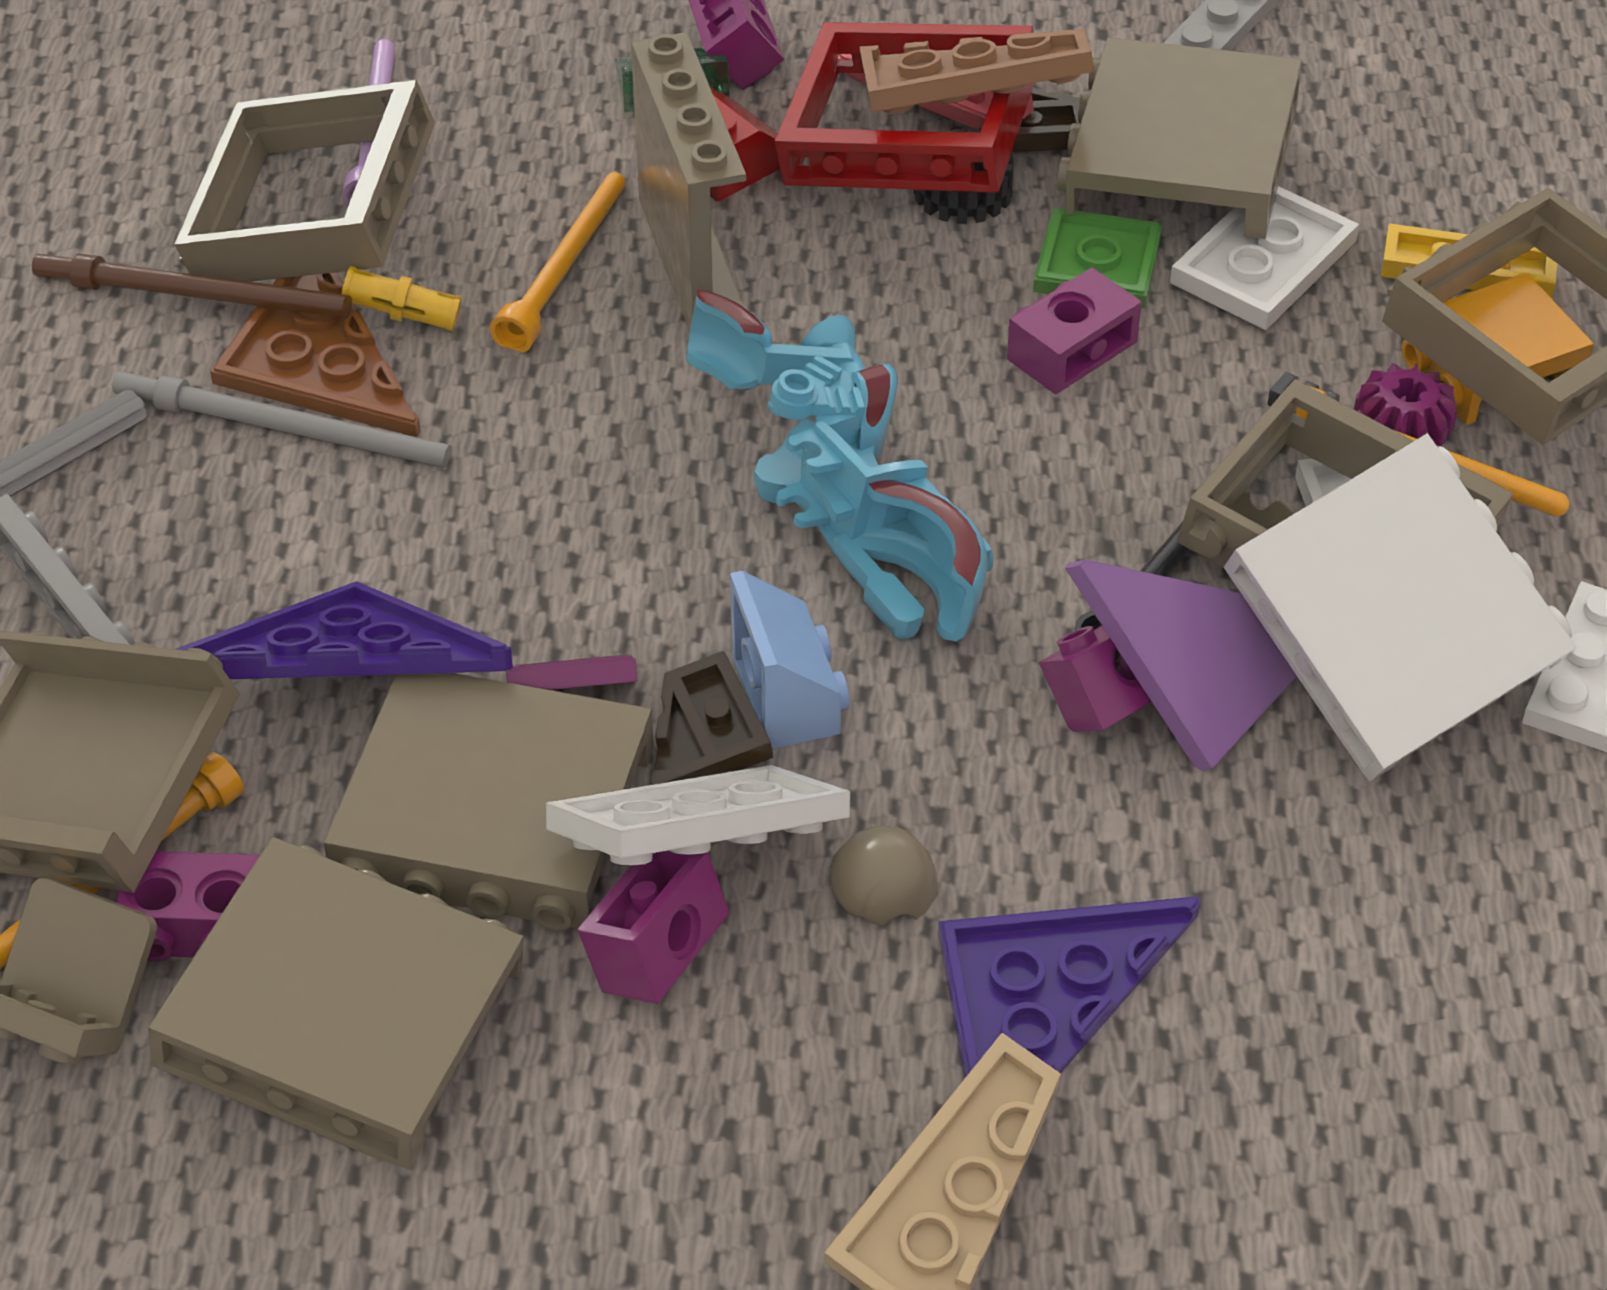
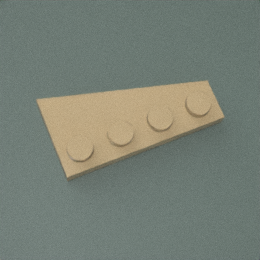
[824,1033,1061,1290]

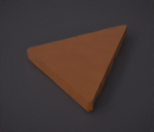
[210,272,421,437]

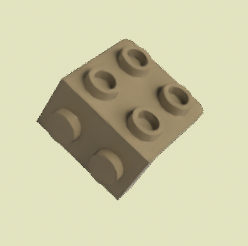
[0,878,157,1065]

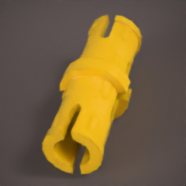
[341,265,462,332]

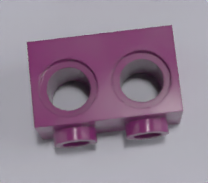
[688,0,785,90]
[116,851,260,962]

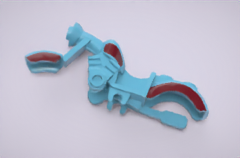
[686,289,993,642]

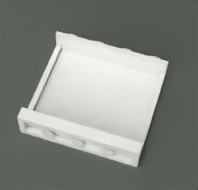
[1224,433,1577,781]

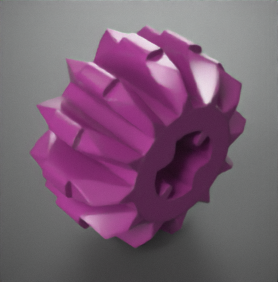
[1354,363,1457,447]

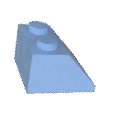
[730,571,850,749]

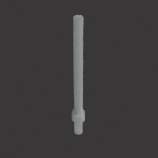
[112,371,452,468]

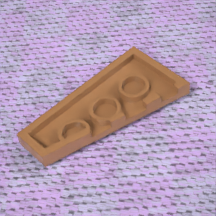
[860,29,1094,114]

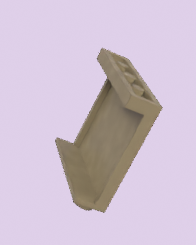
[631,32,746,333]
[1057,37,1302,239]
[0,630,240,893]
[323,673,654,931]
[148,837,524,1170]

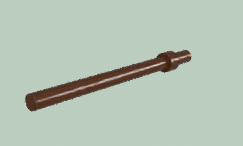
[32,253,352,318]

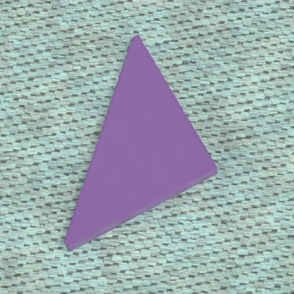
[1065,559,1297,770]

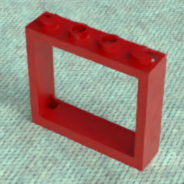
[775,22,1034,192]

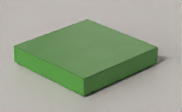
[1033,207,1163,308]

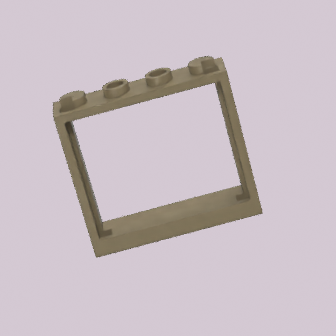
[174,80,435,282]
[1382,188,1607,445]
[1177,379,1513,568]

